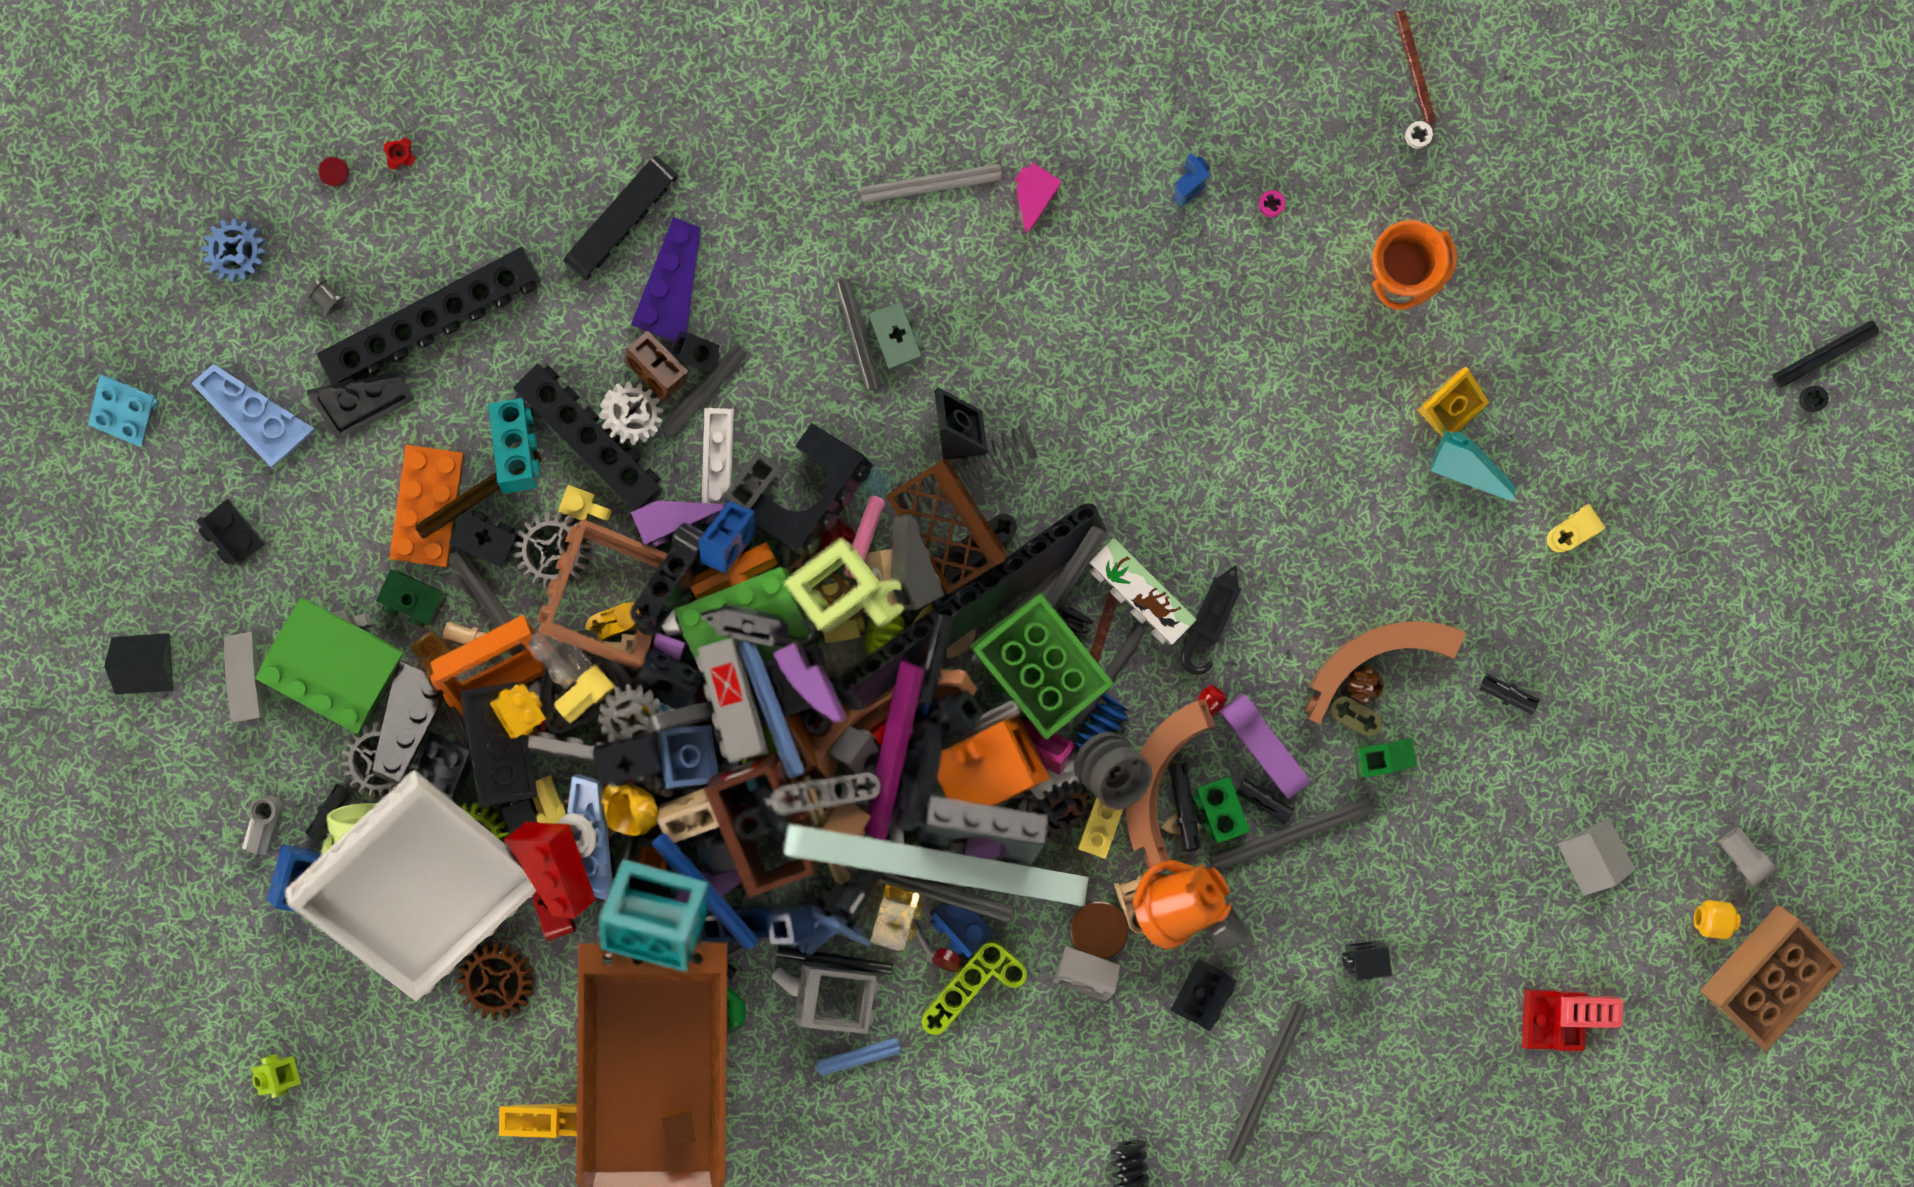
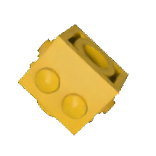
[489,684,546,738]

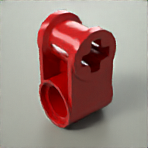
[532,891,576,941]

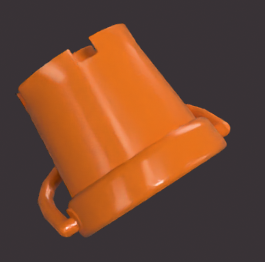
[1372,220,1458,310]
[1132,860,1231,949]

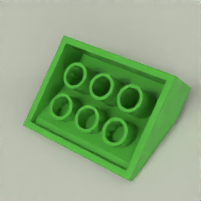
[674,567,816,683]
[969,593,1114,740]
[255,597,404,734]

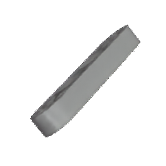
[771,773,880,814]

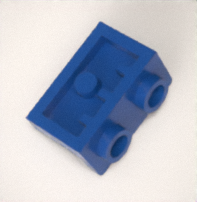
[1174,153,1210,207]
[930,902,995,958]

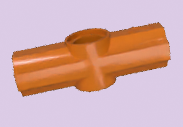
[690,542,778,600]

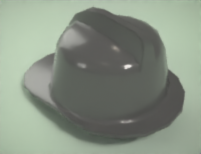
[1207,895,1254,952]

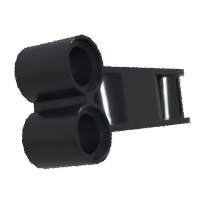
[630,522,709,635]

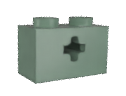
[869,302,925,371]

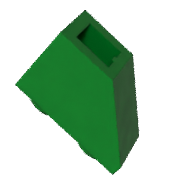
[1354,738,1417,778]

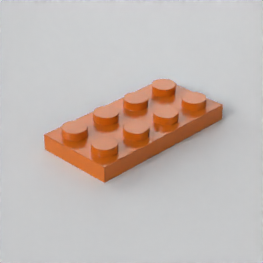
[389,445,465,567]

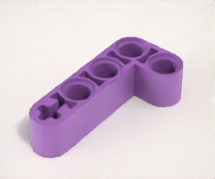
[1219,693,1311,800]

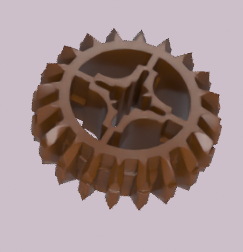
[456,941,536,1021]

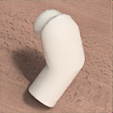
[772,967,800,997]

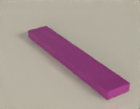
[863,661,924,840]

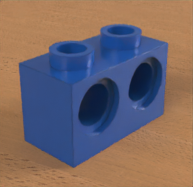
[699,501,756,574]

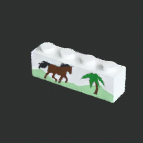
[1088,538,1197,645]

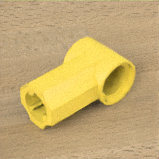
[554,665,615,723]
[533,775,568,823]

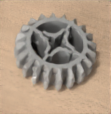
[514,512,592,589]
[341,721,420,799]

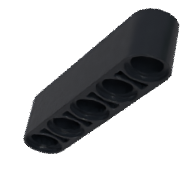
[563,156,679,281]

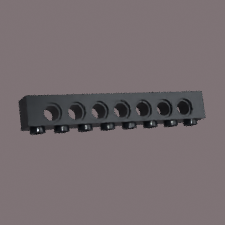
[316,247,542,385]

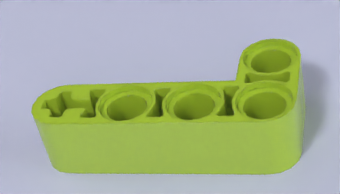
[922,940,1027,1035]

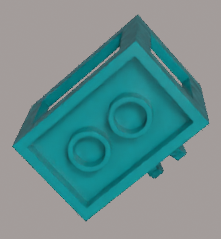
[599,860,708,972]

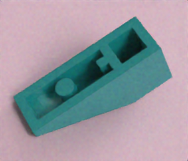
[1431,430,1515,502]

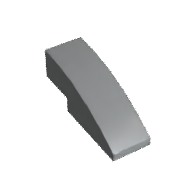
[224,631,266,723]

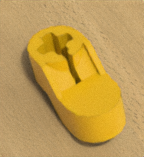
[586,602,640,640]

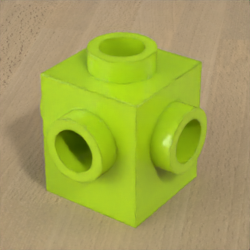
[251,1054,301,1098]

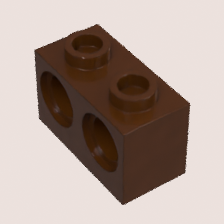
[624,331,688,402]

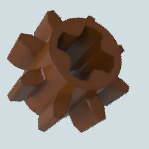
[1347,666,1384,704]

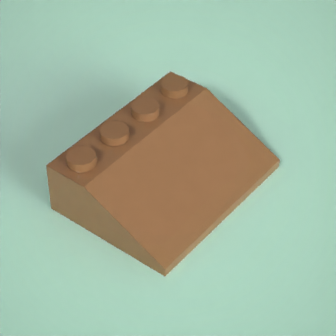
[1700,905,1844,1051]

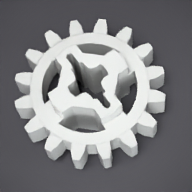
[599,381,663,445]

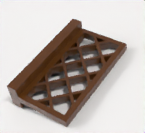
[886,457,1009,594]

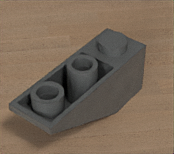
[891,514,944,611]

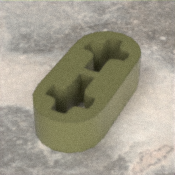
[1329,696,1382,736]

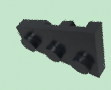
[307,372,414,440]

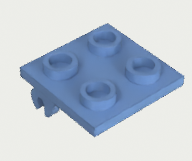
[791,905,871,955]

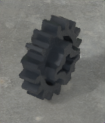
[1032,780,1093,839]

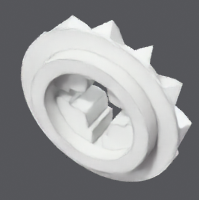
[558,812,598,859]

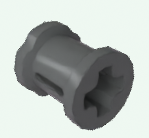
[306,277,345,315]

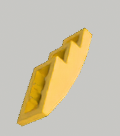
[499,1104,577,1138]

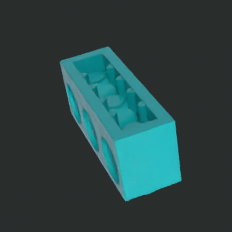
[488,398,541,494]

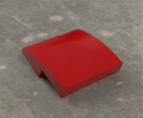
[1522,989,1588,1051]

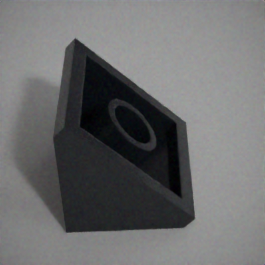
[934,387,988,460]
[104,633,173,695]

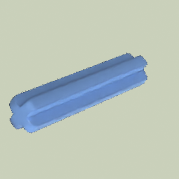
[816,1038,901,1076]

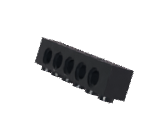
[513,363,663,511]

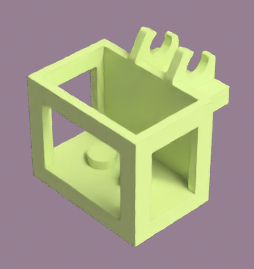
[784,539,904,633]

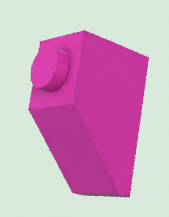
[1015,162,1062,233]

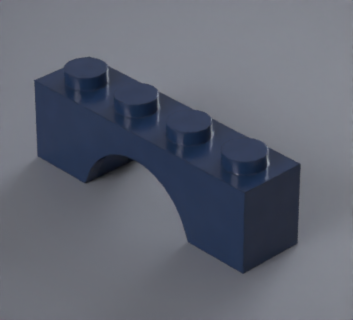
[701,906,816,944]

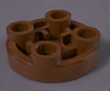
[1070,900,1128,959]

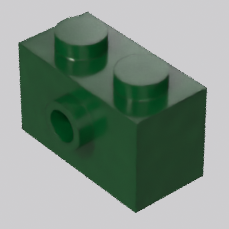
[376,570,448,628]

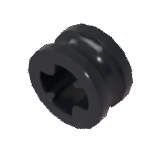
[1799,385,1829,412]

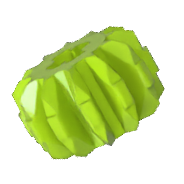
[864,614,905,655]

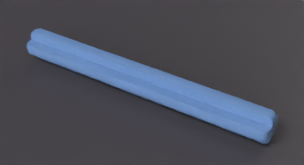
[738,640,804,778]

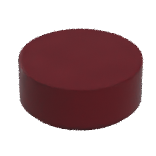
[318,157,349,187]
[932,948,962,972]

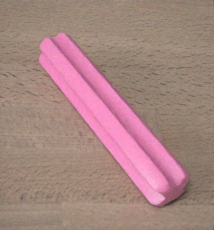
[843,496,885,579]

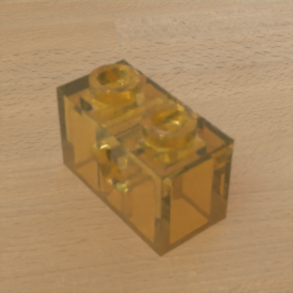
[871,884,923,952]

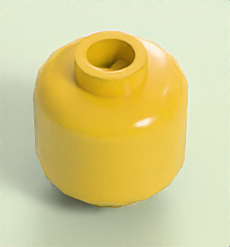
[1694,900,1741,939]

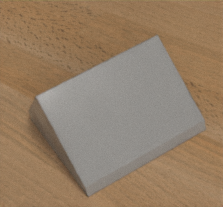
[1557,818,1635,896]
[1052,946,1120,1001]

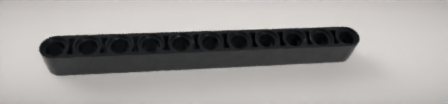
[835,503,1106,710]

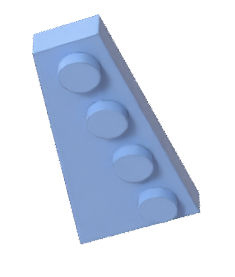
[192,364,315,469]
[567,774,613,900]

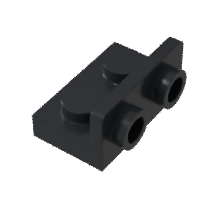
[196,499,265,566]

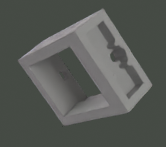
[793,964,879,1034]

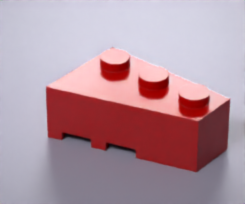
[504,822,596,918]

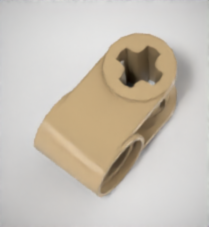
[1114,875,1143,934]

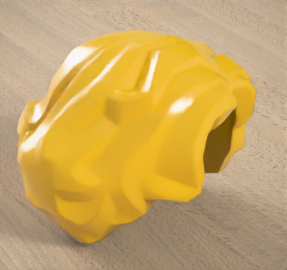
[602,782,659,836]

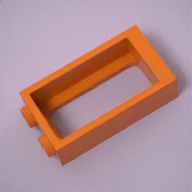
[430,614,551,716]

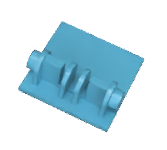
[88,374,159,447]

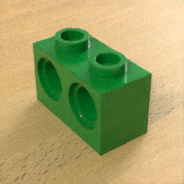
[1193,775,1250,843]

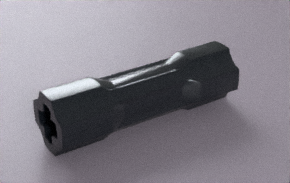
[833,836,897,921]

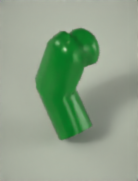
[727,986,746,1030]

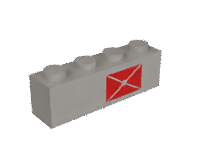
[696,638,769,762]

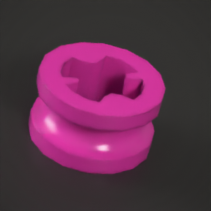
[1258,190,1285,218]

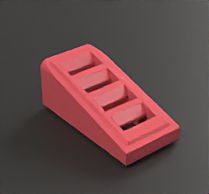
[1561,996,1623,1028]

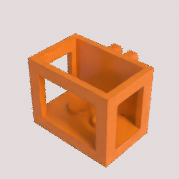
[937,716,1050,807]

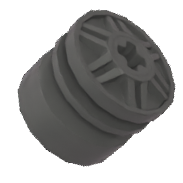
[1074,732,1152,810]

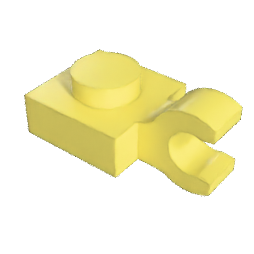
[558,485,612,521]

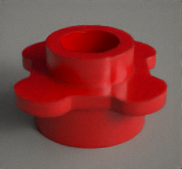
[383,138,415,170]

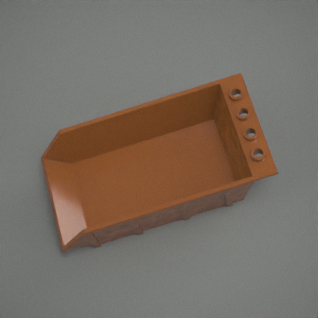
[576,942,727,1187]

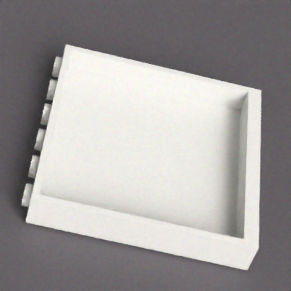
[286,770,536,1002]

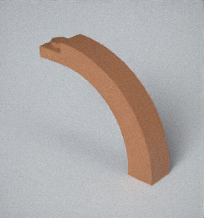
[1305,621,1467,724]
[1126,699,1216,874]

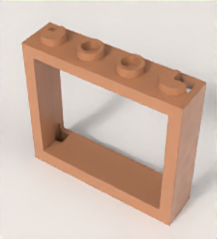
[537,519,676,670]

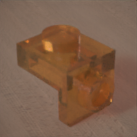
[410,630,451,676]

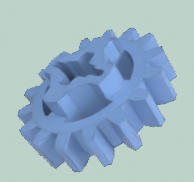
[201,218,268,283]

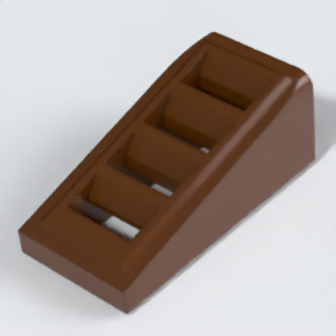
[769,714,819,782]

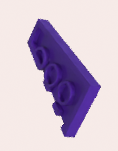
[631,217,701,342]

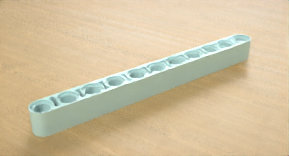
[784,825,1089,906]

